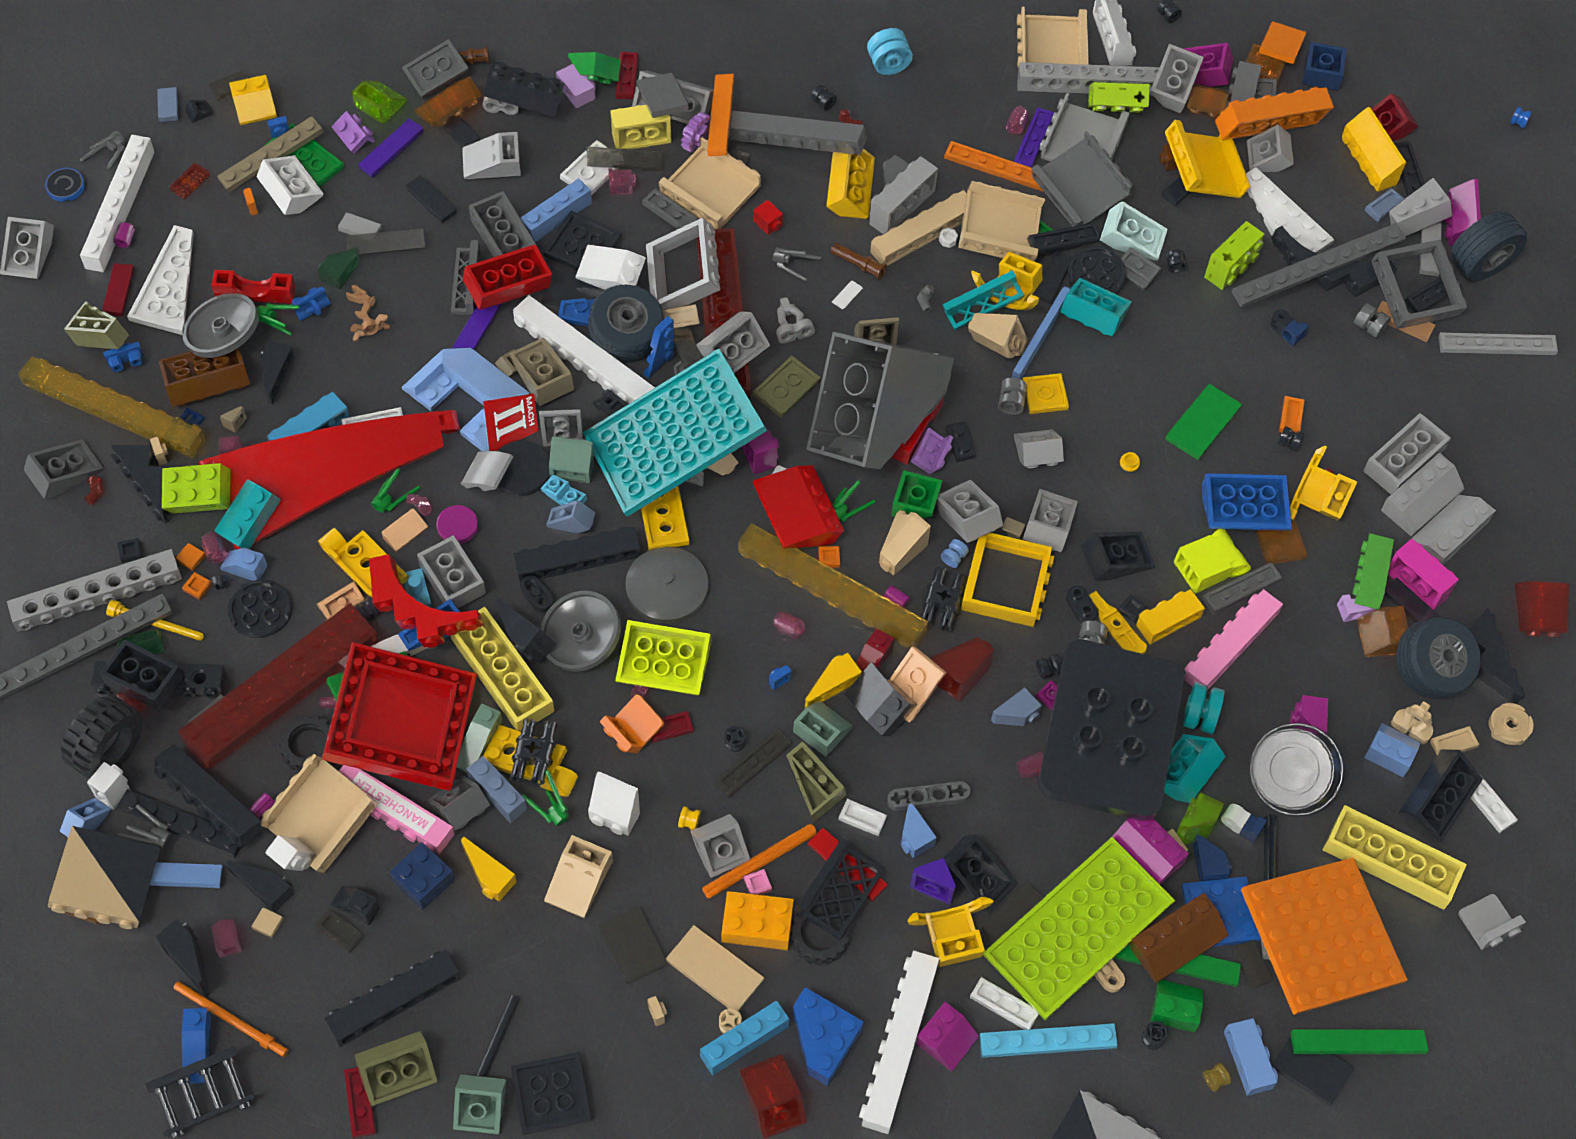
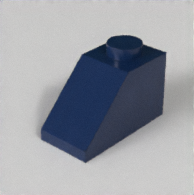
[1192,835,1232,882]

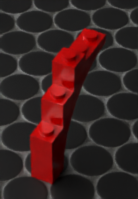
[369,554,484,648]

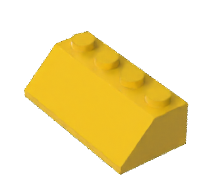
[1342,107,1406,192]
[827,149,875,219]

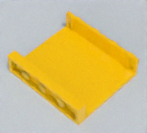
[1165,120,1251,198]

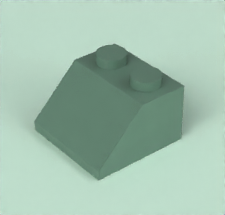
[453,1074,506,1134]

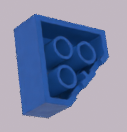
[793,987,864,1087]

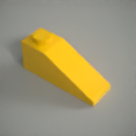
[805,653,861,708]
[461,837,516,902]

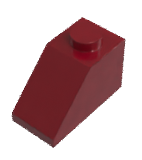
[856,628,894,674]

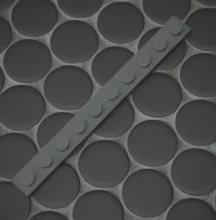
[1232,223,1406,307]
[0,593,173,700]

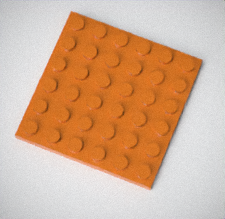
[1241,858,1408,1015]

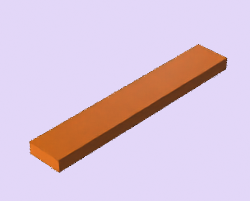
[707,74,735,156]
[944,141,1044,192]

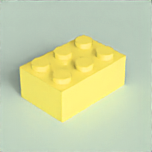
[611,105,671,152]

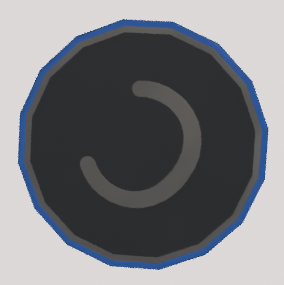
[45,168,85,202]

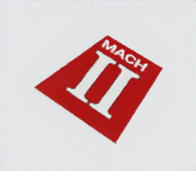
[483,393,538,451]

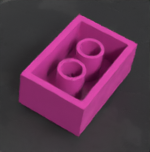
[1388,539,1459,610]

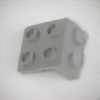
[1458,894,1526,950]

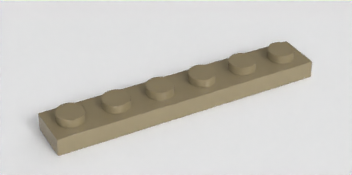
[217,116,324,193]

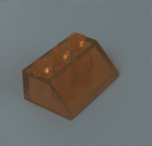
[414,76,482,127]

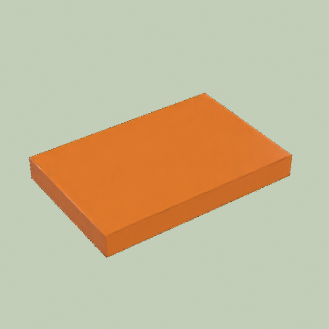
[1259,21,1306,64]

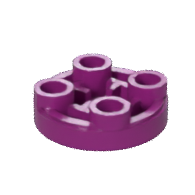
[436,505,478,545]

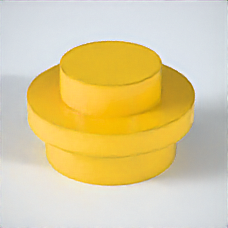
[1120,452,1140,472]

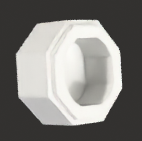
[939,228,958,248]

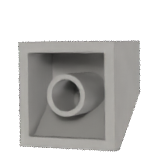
[1247,125,1294,172]
[1014,429,1064,468]
[690,814,750,878]

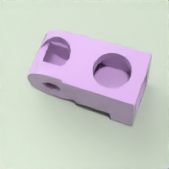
[1337,594,1381,622]

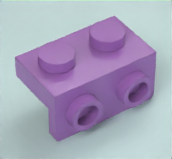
[332,111,376,153]
[911,428,953,474]

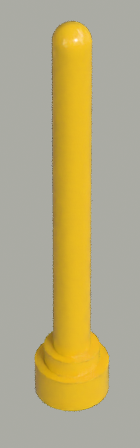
[106,600,204,641]

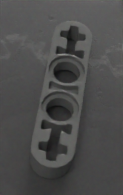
[887,781,970,811]

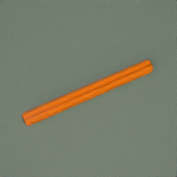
[702,824,817,898]

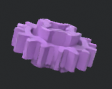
[681,112,711,152]

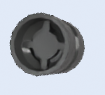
[1354,303,1391,338]
[998,378,1027,415]
[1079,621,1108,644]

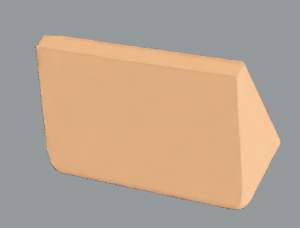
[382,508,428,552]
[317,582,364,621]

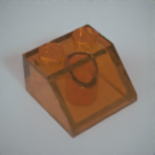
[1187,84,1228,118]
[1357,606,1408,657]

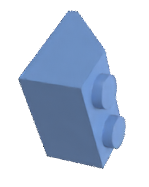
[1364,723,1421,777]

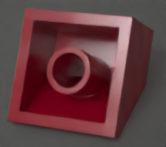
[1371,93,1419,141]

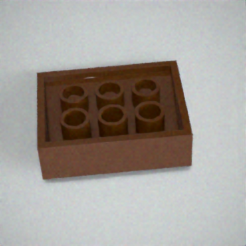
[158,348,250,407]

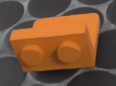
[600,695,664,754]

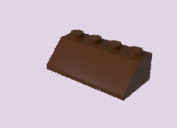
[1129,893,1228,983]

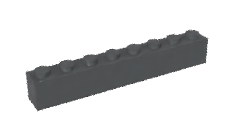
[728,110,867,155]

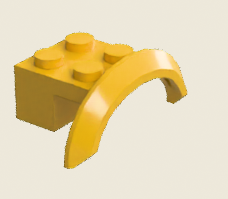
[971,252,1042,310]
[1290,446,1357,521]
[908,897,993,967]

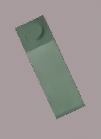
[456,704,503,773]

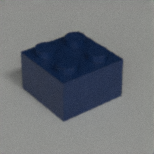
[1302,42,1347,90]
[389,842,455,910]

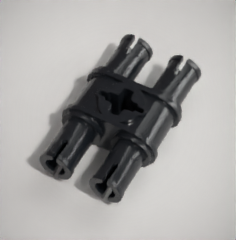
[919,567,968,632]
[510,718,558,785]

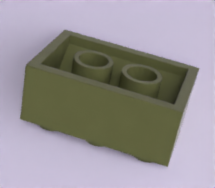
[354,1031,437,1106]

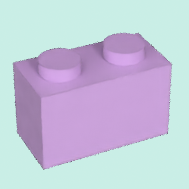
[556,64,596,109]

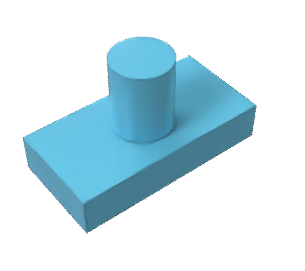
[404,568,432,608]

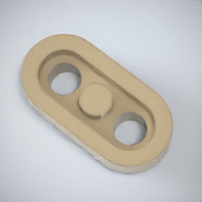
[1095,960,1125,993]

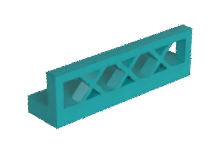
[943,270,1024,331]

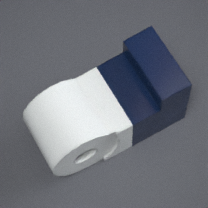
[1221,804,1267,843]

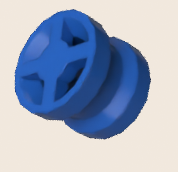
[1510,106,1532,129]

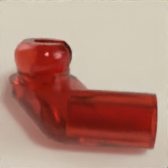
[839,109,863,125]
[84,475,104,505]

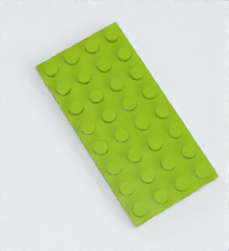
[983,837,1175,1020]

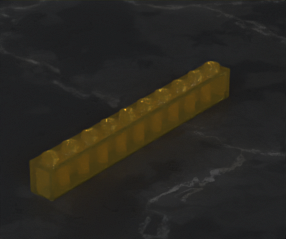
[18,356,206,459]
[738,523,928,648]

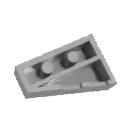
[1389,178,1452,236]

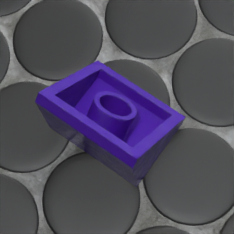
[910,858,956,905]

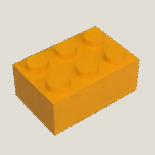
[721,891,793,950]

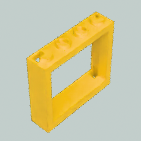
[961,533,1054,627]

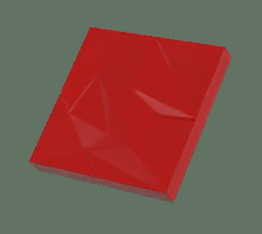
[321,642,477,791]

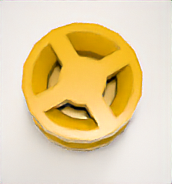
[678,806,701,831]

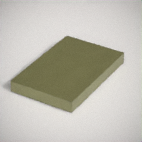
[752,356,821,418]

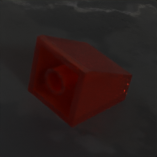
[1515,581,1569,637]
[931,637,994,702]
[739,1054,806,1139]

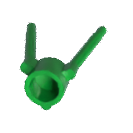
[257,303,300,335]
[371,469,421,513]
[832,480,876,522]
[522,770,570,826]

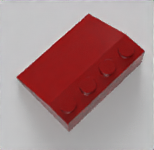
[753,465,844,549]

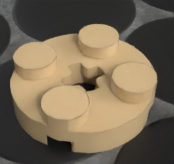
[1489,703,1533,745]

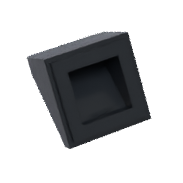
[185,100,213,122]

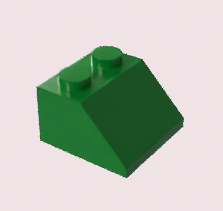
[568,52,620,85]
[891,470,942,518]
[1150,980,1203,1033]

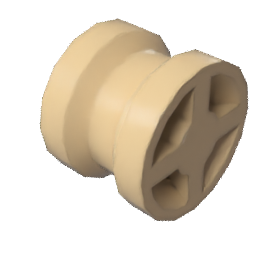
[719,1008,742,1034]

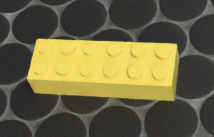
[450,607,554,732]
[1322,805,1467,910]

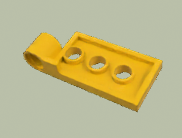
[641,486,689,550]
[318,528,409,597]
[483,725,578,797]

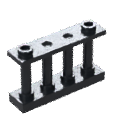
[145,1046,256,1139]

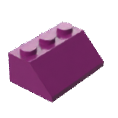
[1444,179,1481,246]
[1112,818,1189,885]

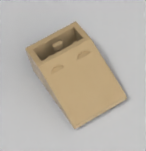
[544,835,613,918]

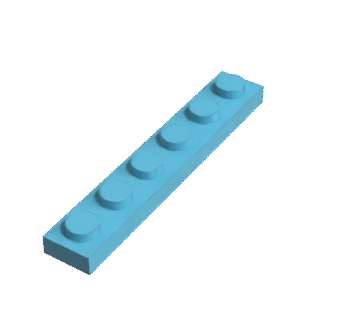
[979,1024,1118,1058]

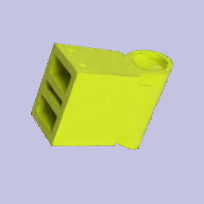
[1174,529,1251,594]

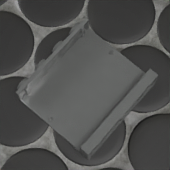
[1031,131,1132,227]

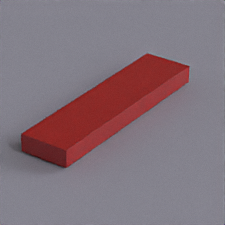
[808,828,888,902]

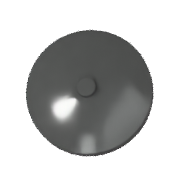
[182,293,259,358]
[626,547,708,624]
[540,591,621,672]

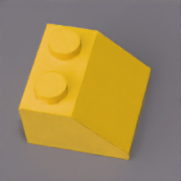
[229,75,277,125]

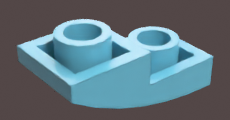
[541,475,588,505]

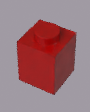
[753,200,783,235]

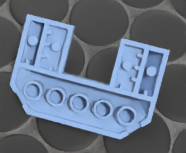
[402,348,529,451]

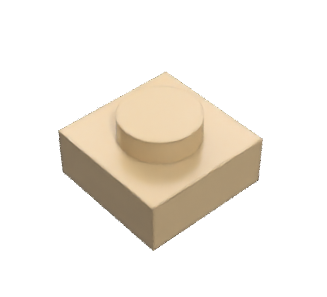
[150,436,168,466]
[647,996,667,1026]

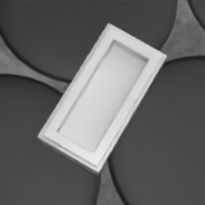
[839,799,887,836]

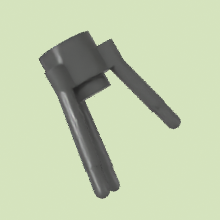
[80,131,126,169]
[773,247,821,282]
[117,804,171,848]

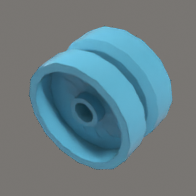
[867,28,913,75]

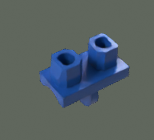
[292,287,331,321]
[103,342,144,373]

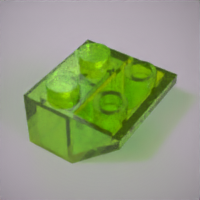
[352,80,407,124]
[1176,793,1224,845]

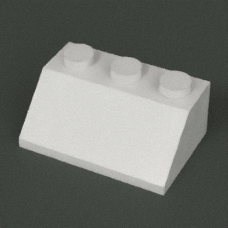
[257,156,323,215]

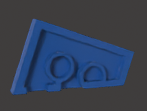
[558,298,595,327]
[643,316,675,378]

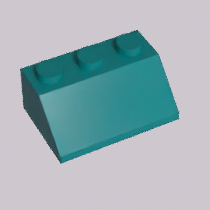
[1060,278,1132,336]
[214,479,281,549]
[1164,734,1226,803]

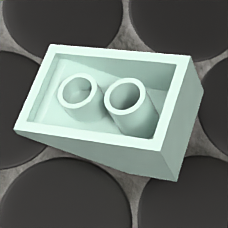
[1100,201,1167,261]

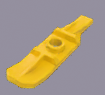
[1089,591,1147,654]

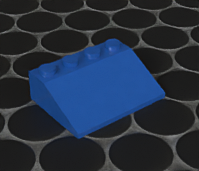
[1201,474,1292,530]

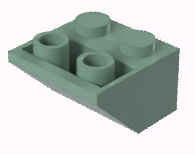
[549,436,594,483]
[793,701,853,757]

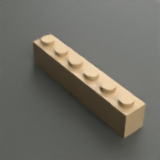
[870,190,967,266]

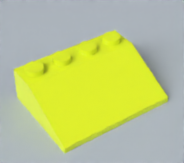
[615,620,711,696]

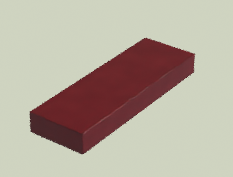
[616,52,638,100]
[102,263,134,316]
[344,1067,376,1139]

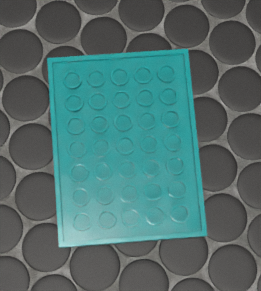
[583,349,767,517]

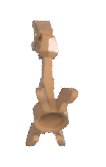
[346,285,390,342]

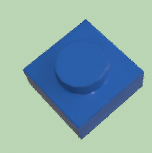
[267,116,289,138]
[769,665,791,691]

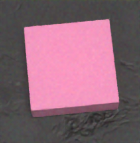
[744,869,772,895]

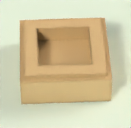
[251,908,283,938]

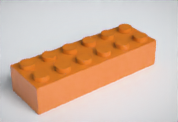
[1215,87,1334,140]

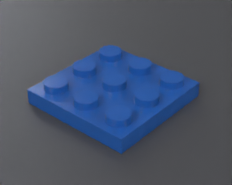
[1181,877,1261,947]

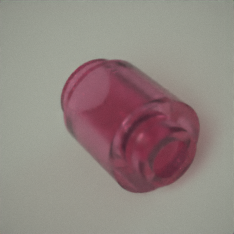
[1005,107,1029,134]
[201,532,228,564]
[772,611,805,639]
[1016,751,1043,778]

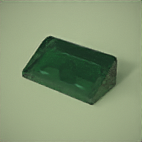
[118,629,164,654]

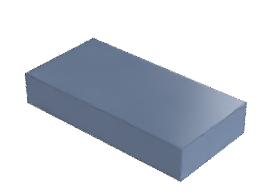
[157,87,178,122]
[1364,188,1405,222]

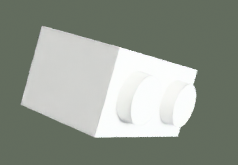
[87,762,130,810]
[265,835,316,871]

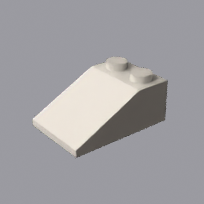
[575,245,646,290]
[588,771,640,836]

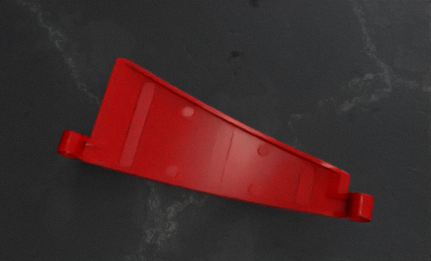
[198,410,461,550]

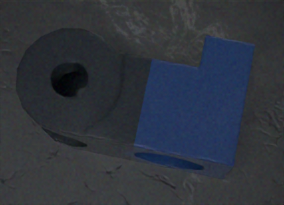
[1270,309,1309,346]

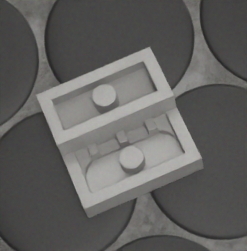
[461,451,513,491]

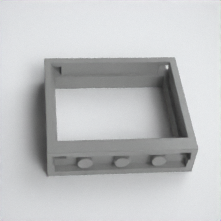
[646,218,720,309]

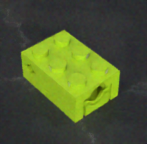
[1088,82,1150,113]
[1205,221,1264,290]
[162,463,231,514]

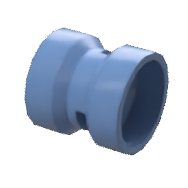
[941,539,969,568]

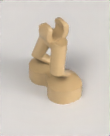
[1391,701,1433,744]

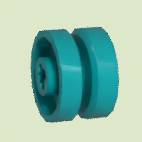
[1183,682,1225,735]

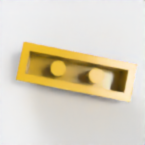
[1136,589,1205,645]

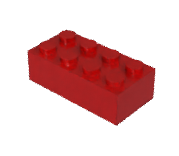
[463,244,552,310]

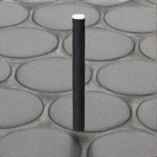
[476,995,519,1077]

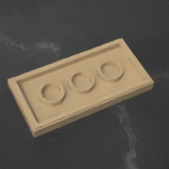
[666,925,764,1012]

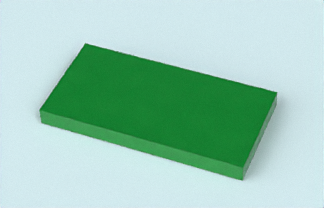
[265,123,345,188]
[1165,384,1242,460]

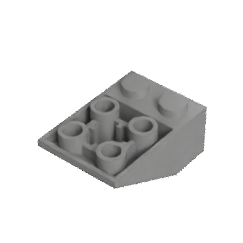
[463,132,521,179]

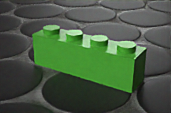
[1352,534,1394,610]

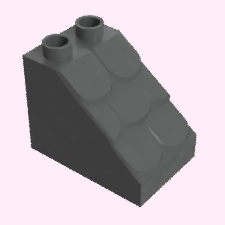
[806,332,954,469]

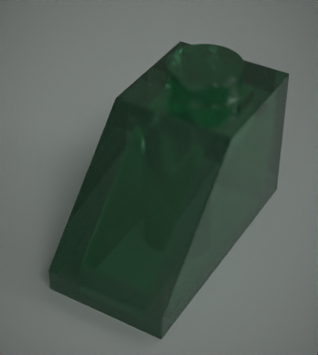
[318,249,360,290]

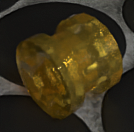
[1203,1063,1231,1092]

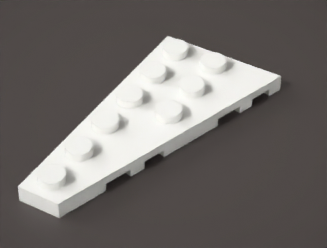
[1246,167,1334,254]
[127,225,194,335]

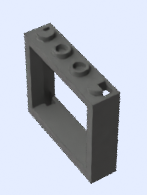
[1371,239,1467,329]

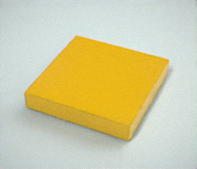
[1022,373,1069,414]

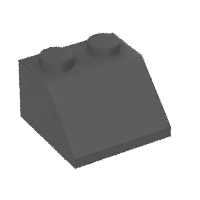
[427,775,490,830]

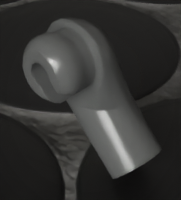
[917,285,934,313]

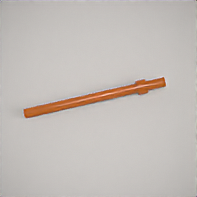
[174,981,289,1058]

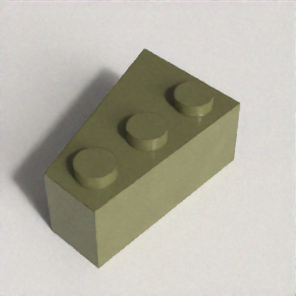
[64,301,129,349]
[787,741,847,822]

